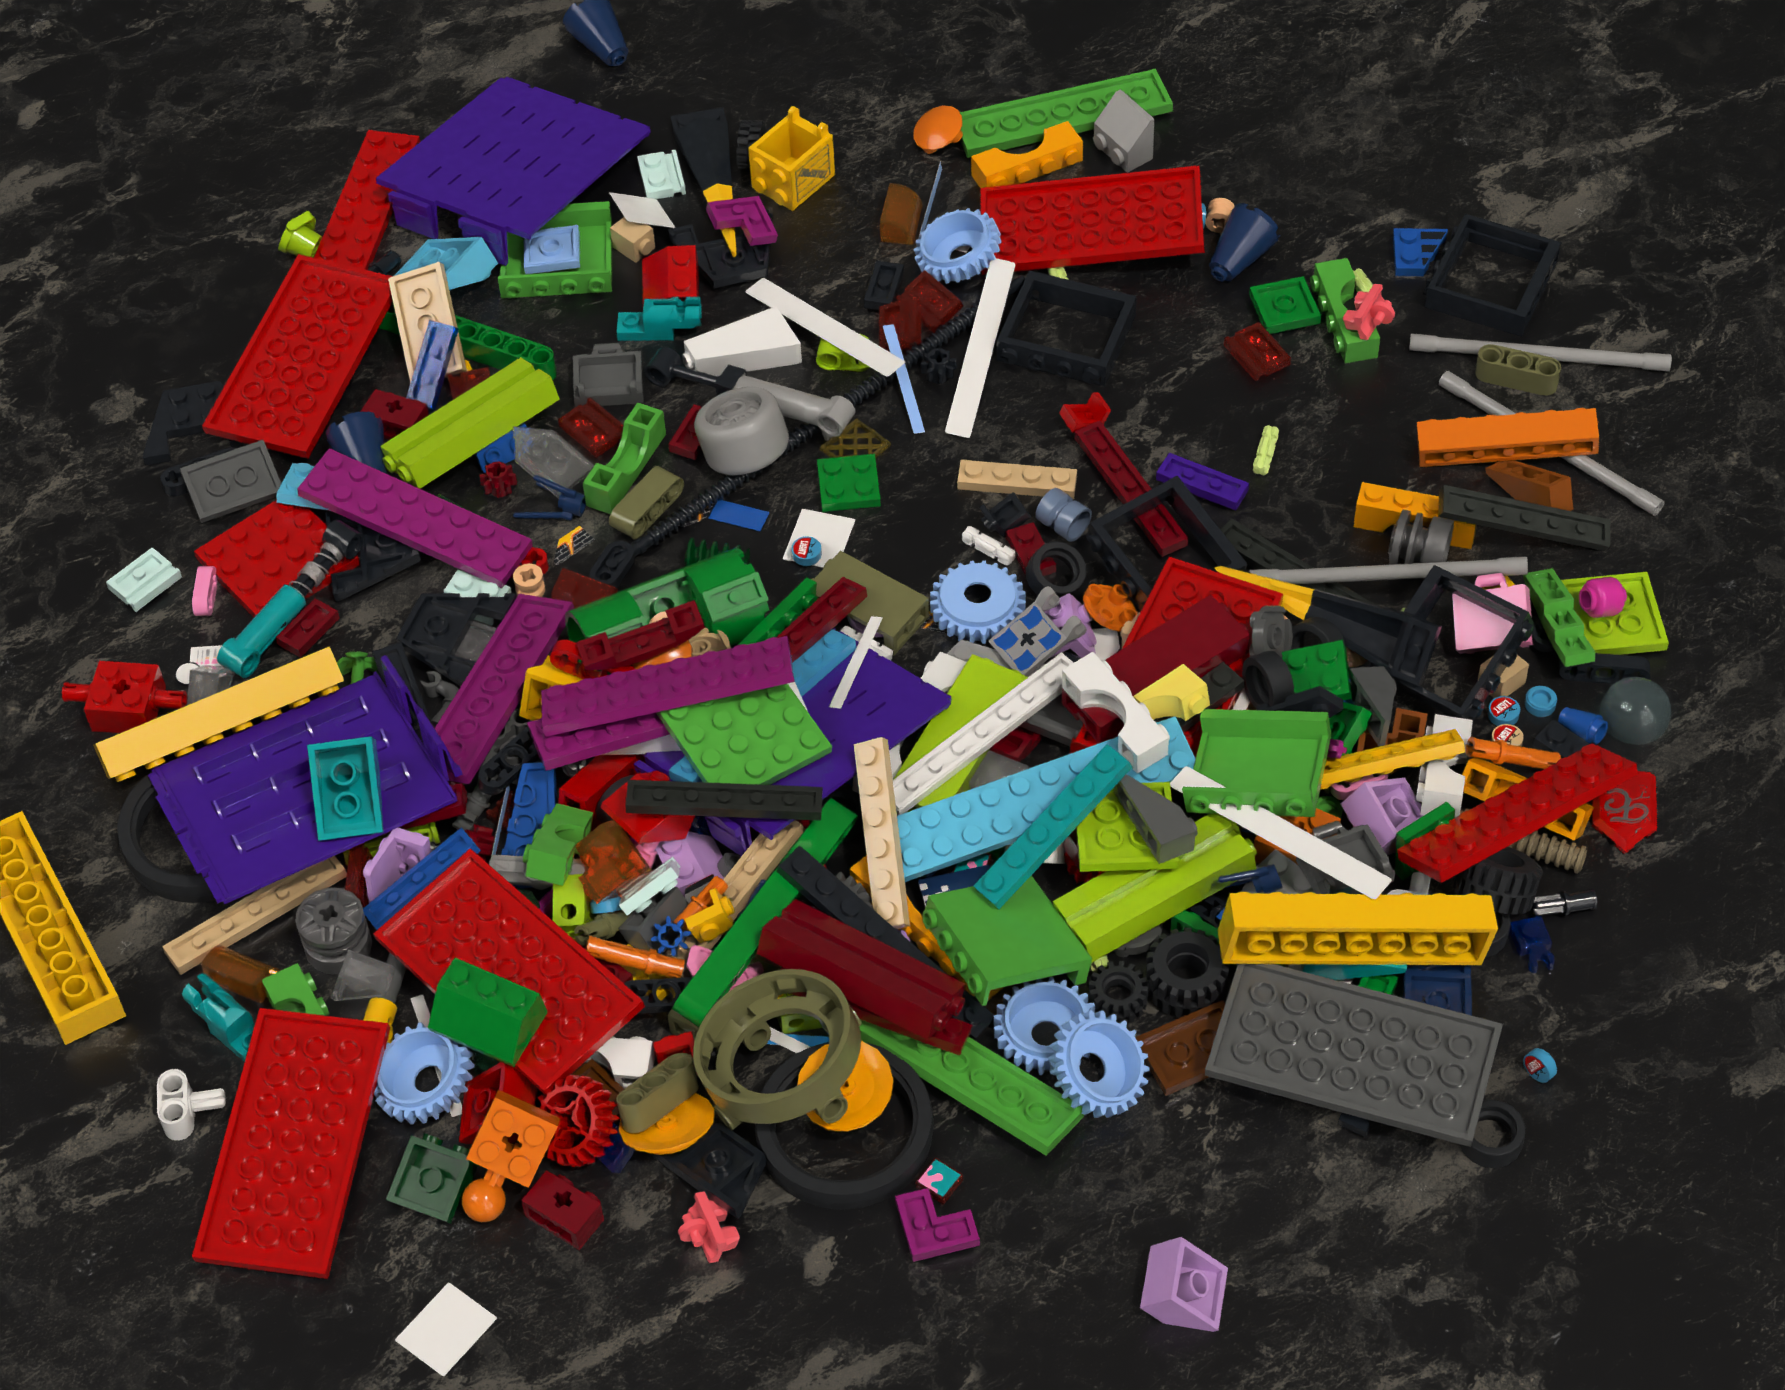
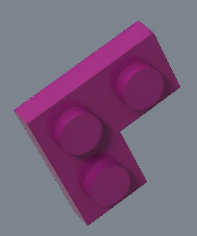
[706,196,778,246]
[895,1188,980,1262]

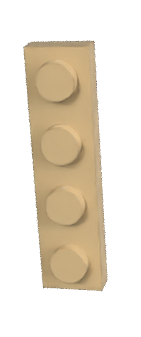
[957,460,1077,499]

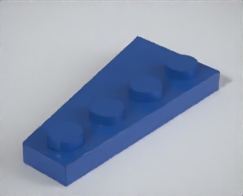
[501,762,557,889]

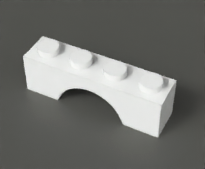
[1062,652,1170,774]
[1416,714,1473,818]
[585,1036,655,1089]

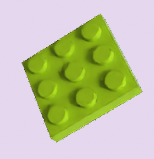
[1561,572,1669,655]
[1076,782,1179,872]

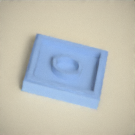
[524,225,580,274]

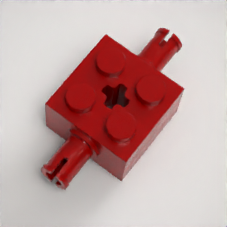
[62,661,187,733]

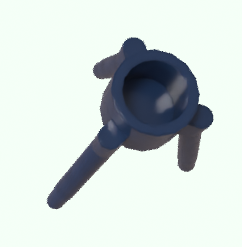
[513,475,586,521]
[1218,864,1283,894]

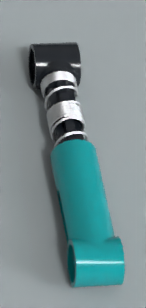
[217,520,365,678]

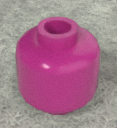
[1579,577,1627,618]

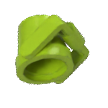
[278,211,322,258]

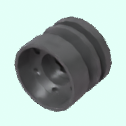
[1388,509,1454,565]
[295,888,372,974]

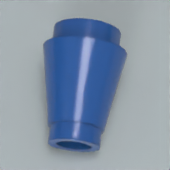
[1558,707,1608,744]

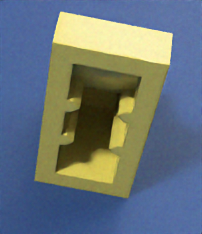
[1133,664,1210,721]

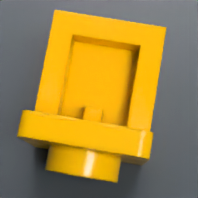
[685,888,735,944]

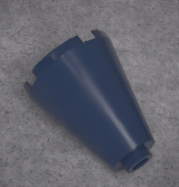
[563,0,628,66]
[1209,203,1280,282]
[326,412,387,474]

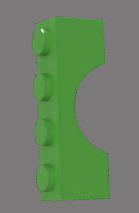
[1310,258,1380,363]
[583,402,666,514]

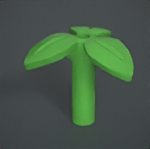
[337,651,380,684]

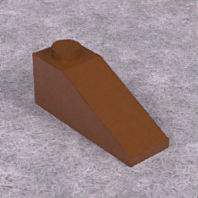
[1485,460,1573,511]

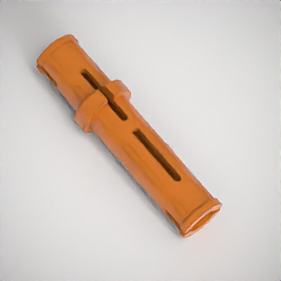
[1466,737,1561,770]
[585,935,685,978]

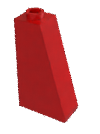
[558,754,646,835]

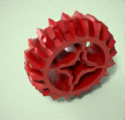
[537,1075,620,1167]

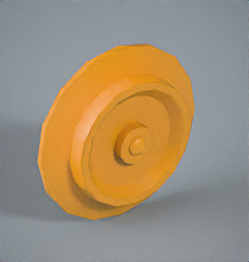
[797,1041,894,1132]
[618,1093,715,1155]

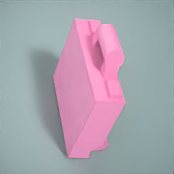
[1452,573,1533,654]

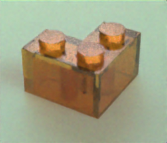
[575,820,652,904]

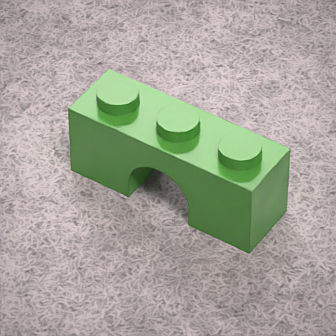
[523,803,593,886]
[262,963,329,1016]

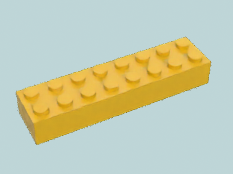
[93,646,344,782]
[0,811,126,1045]
[1218,892,1498,965]

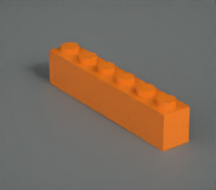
[1417,408,1599,467]

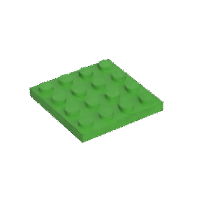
[656,684,832,785]

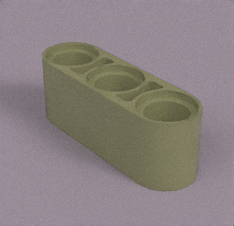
[1475,344,1561,396]
[609,466,684,539]
[616,1053,699,1133]

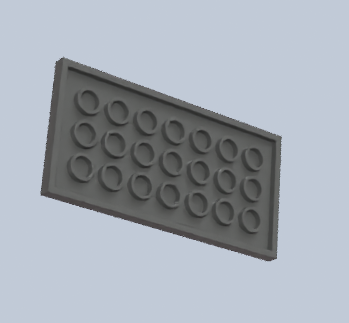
[1205,964,1503,1147]

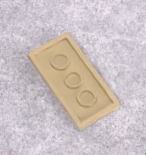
[388,262,467,387]

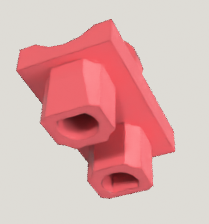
[1343,284,1395,340]
[678,1191,740,1263]

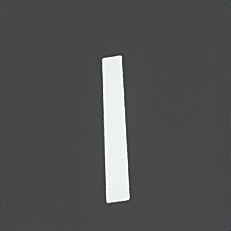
[945,258,1015,438]
[746,278,905,377]
[1170,766,1391,899]

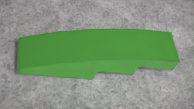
[1523,568,1595,667]

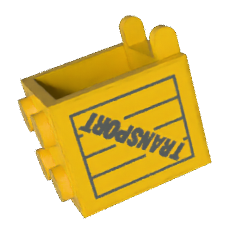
[748,106,835,211]

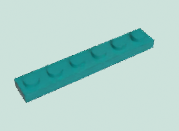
[974,744,1133,909]

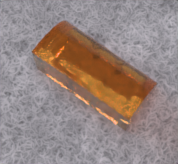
[880,183,923,245]
[201,946,281,1004]

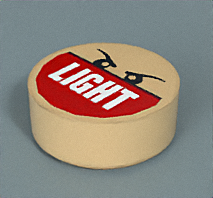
[1491,724,1523,746]

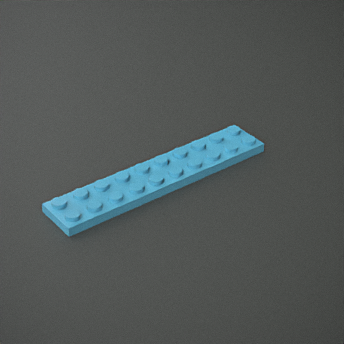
[897,716,1196,882]

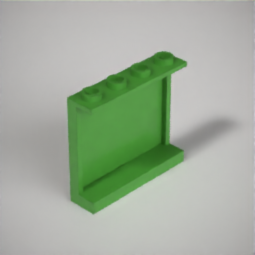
[498,201,612,298]
[1182,709,1331,817]
[922,875,1092,1006]

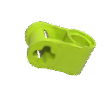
[816,334,870,372]

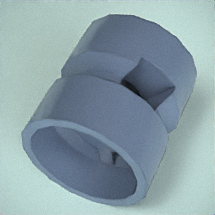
[1035,488,1092,542]

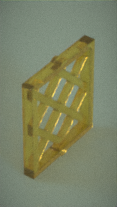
[820,419,891,458]

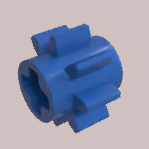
[651,916,692,957]

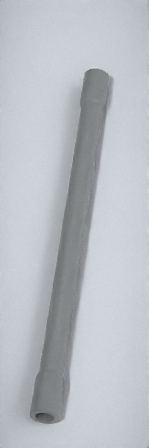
[1409,334,1672,372]
[1439,371,1664,516]
[1250,557,1528,584]

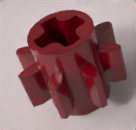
[479,461,517,498]
[465,824,499,861]

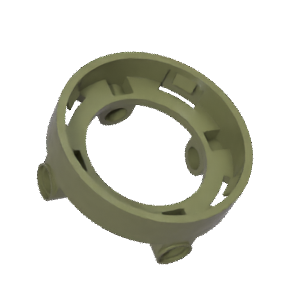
[693,969,862,1131]

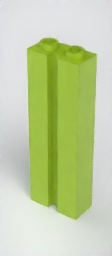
[380,357,560,489]
[893,654,1028,813]
[1053,814,1257,963]

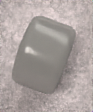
[694,387,789,476]

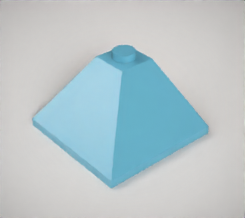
[394,237,498,290]

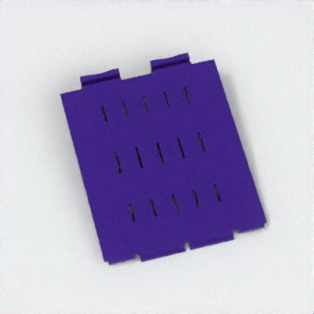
[376,77,651,266]
[633,628,952,856]
[148,655,463,904]

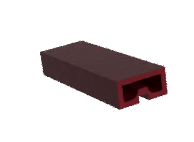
[1062,595,1250,744]
[756,899,965,1040]

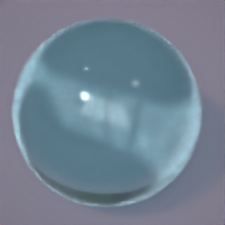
[1600,677,1672,745]

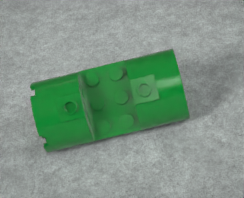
[565,547,769,675]

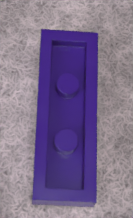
[1156,453,1249,511]

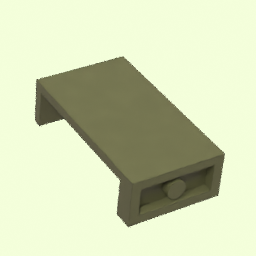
[811,550,929,656]

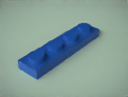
[363,827,481,930]

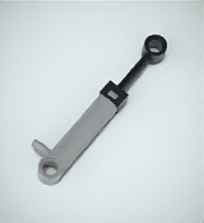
[644,347,855,441]

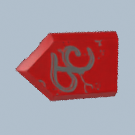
[1592,771,1657,854]

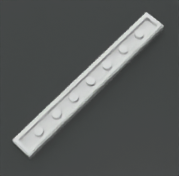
[893,652,1074,816]

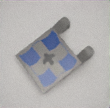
[988,586,1087,677]

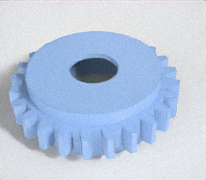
[914,208,1002,284]
[930,561,1026,644]
[994,977,1095,1075]
[1048,1010,1150,1118]
[374,1022,474,1125]

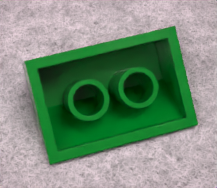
[428,958,548,1067]

